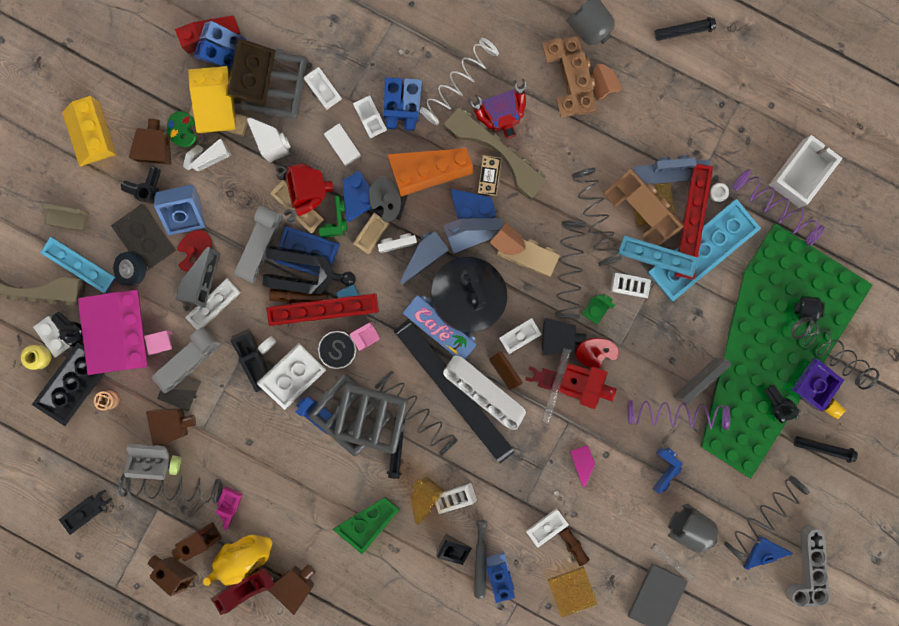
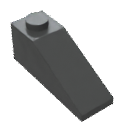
[175,247,220,308]

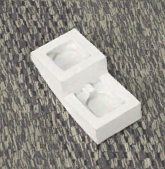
[353,95,387,138]

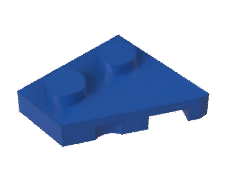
[343,171,371,222]
[451,189,496,219]

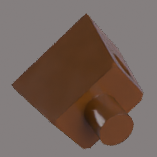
[129,119,171,165]
[146,409,196,446]
[172,522,222,561]
[147,555,197,597]
[268,564,316,615]

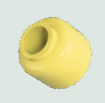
[20,345,51,370]

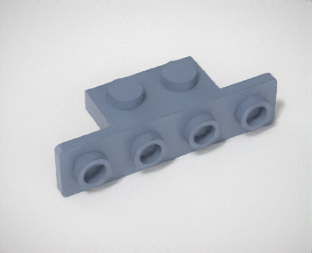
[633,155,710,184]

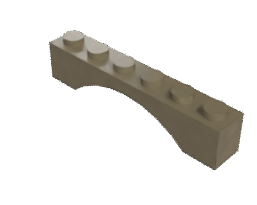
[444,107,547,201]
[0,277,86,306]

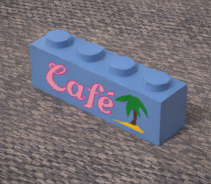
[403,295,477,359]

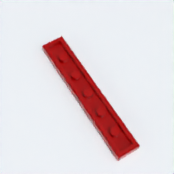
[674,164,713,280]
[266,293,379,326]

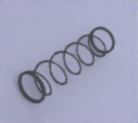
[572,167,622,266]
[555,220,586,318]
[792,317,879,390]
[375,371,458,456]
[119,473,222,504]
[724,475,810,562]

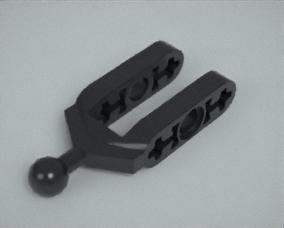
[262,246,356,294]

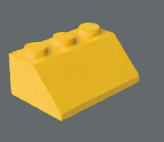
[62,96,116,167]

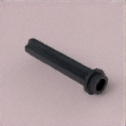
[654,16,716,41]
[386,417,405,479]
[793,436,858,463]

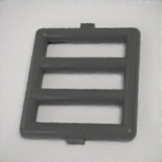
[240,49,308,119]
[308,374,392,456]
[333,383,408,454]

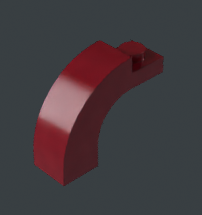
[211,567,275,615]

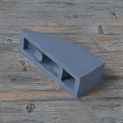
[443,218,503,253]
[400,231,449,285]

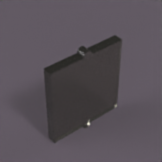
[157,377,201,411]

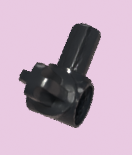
[121,166,161,204]
[51,312,83,347]
[764,385,801,423]

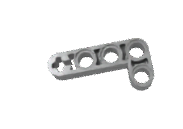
[235,205,283,283]
[151,328,221,393]
[785,525,830,607]

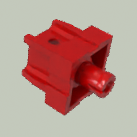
[558,364,617,409]

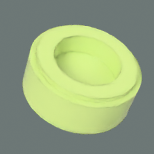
[169,455,181,475]

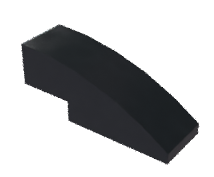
[230,329,269,392]

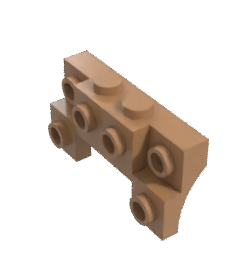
[542,36,597,118]
[603,168,684,246]

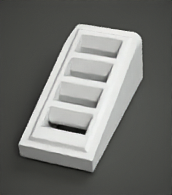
[190,139,231,171]
[610,273,651,299]
[433,483,477,514]

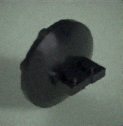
[431,257,507,333]

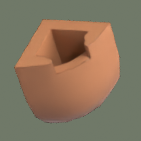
[592,64,622,100]
[490,222,526,255]

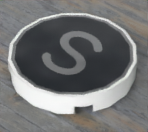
[318,331,357,369]

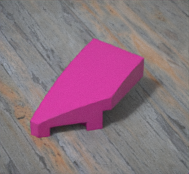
[570,445,595,488]
[216,486,243,530]

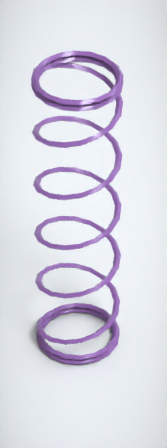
[732,169,825,246]
[628,400,730,430]

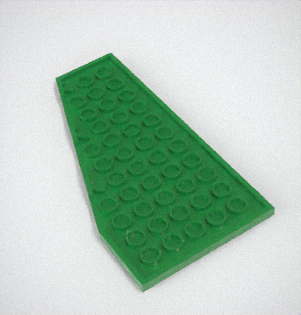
[700,223,873,479]

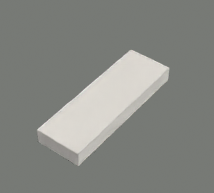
[185,278,241,330]

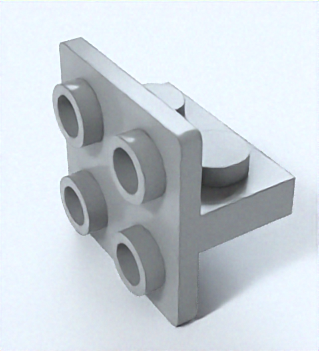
[124,444,170,480]

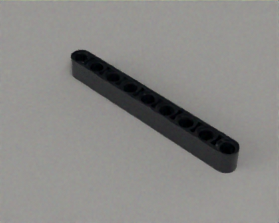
[394,319,515,464]

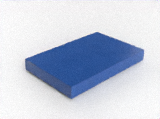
[273,226,340,277]

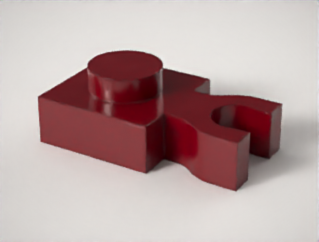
[525,366,561,392]

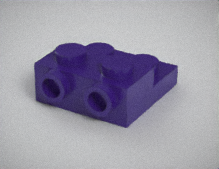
[792,358,844,412]

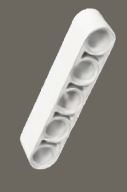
[443,356,526,430]

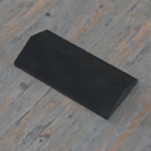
[31,342,105,426]

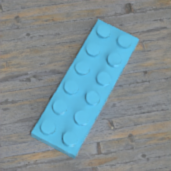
[647,199,761,302]

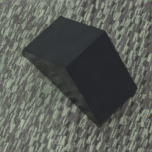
[436,534,472,565]

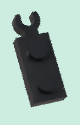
[59,490,112,535]

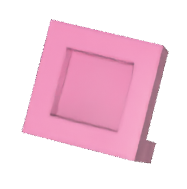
[350,323,380,351]
[144,330,173,355]

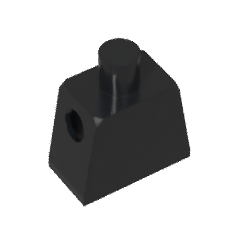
[541,318,586,355]

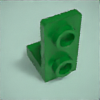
[319,196,348,238]
[581,293,615,325]

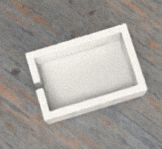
[769,135,843,208]

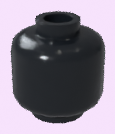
[794,296,825,322]

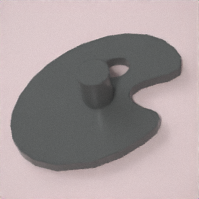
[369,176,401,222]

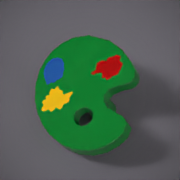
[167,111,197,147]

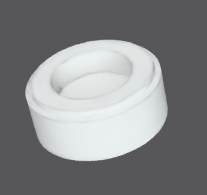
[708,183,729,203]
[257,336,276,354]

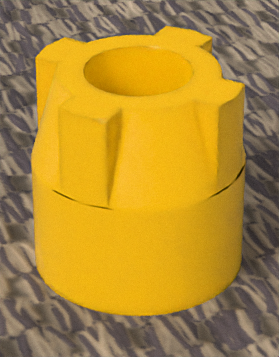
[824,398,846,419]

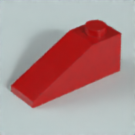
[175,15,241,54]

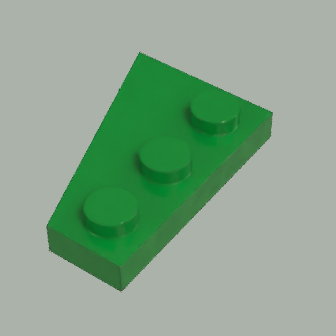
[333,496,400,554]

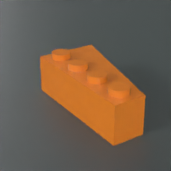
[387,148,473,197]

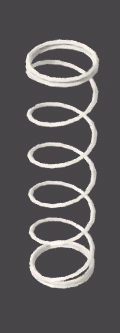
[419,37,499,125]

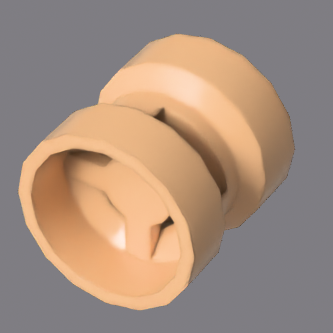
[94,390,120,411]

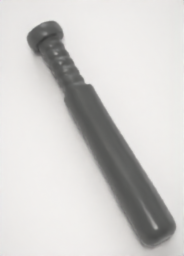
[474,520,488,599]

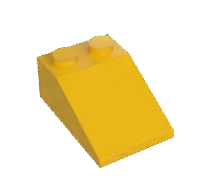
[188,66,236,133]

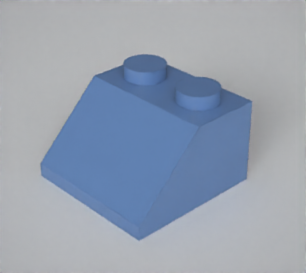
[154,184,205,236]

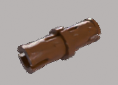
[558,527,590,566]

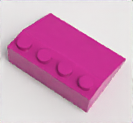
[78,290,148,375]

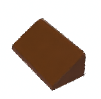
[489,351,523,390]

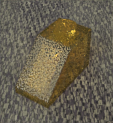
[410,477,445,525]

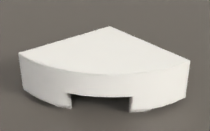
[183,145,203,170]

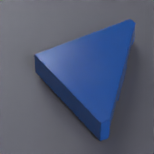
[743,536,793,570]

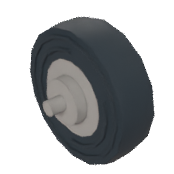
[113,251,146,286]

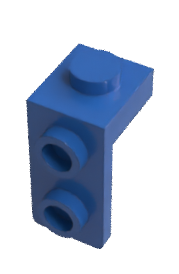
[295,396,336,434]
[653,447,683,494]

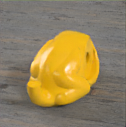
[203,534,273,586]

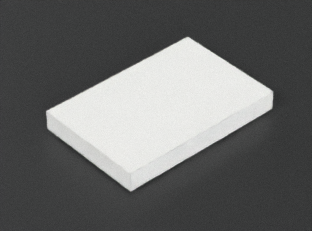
[257,343,326,410]

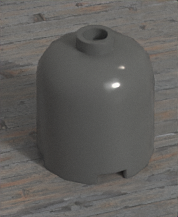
[566,0,615,45]
[668,504,718,553]

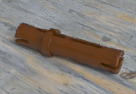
[269,289,328,304]

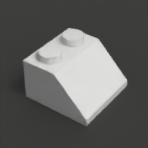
[247,118,291,163]

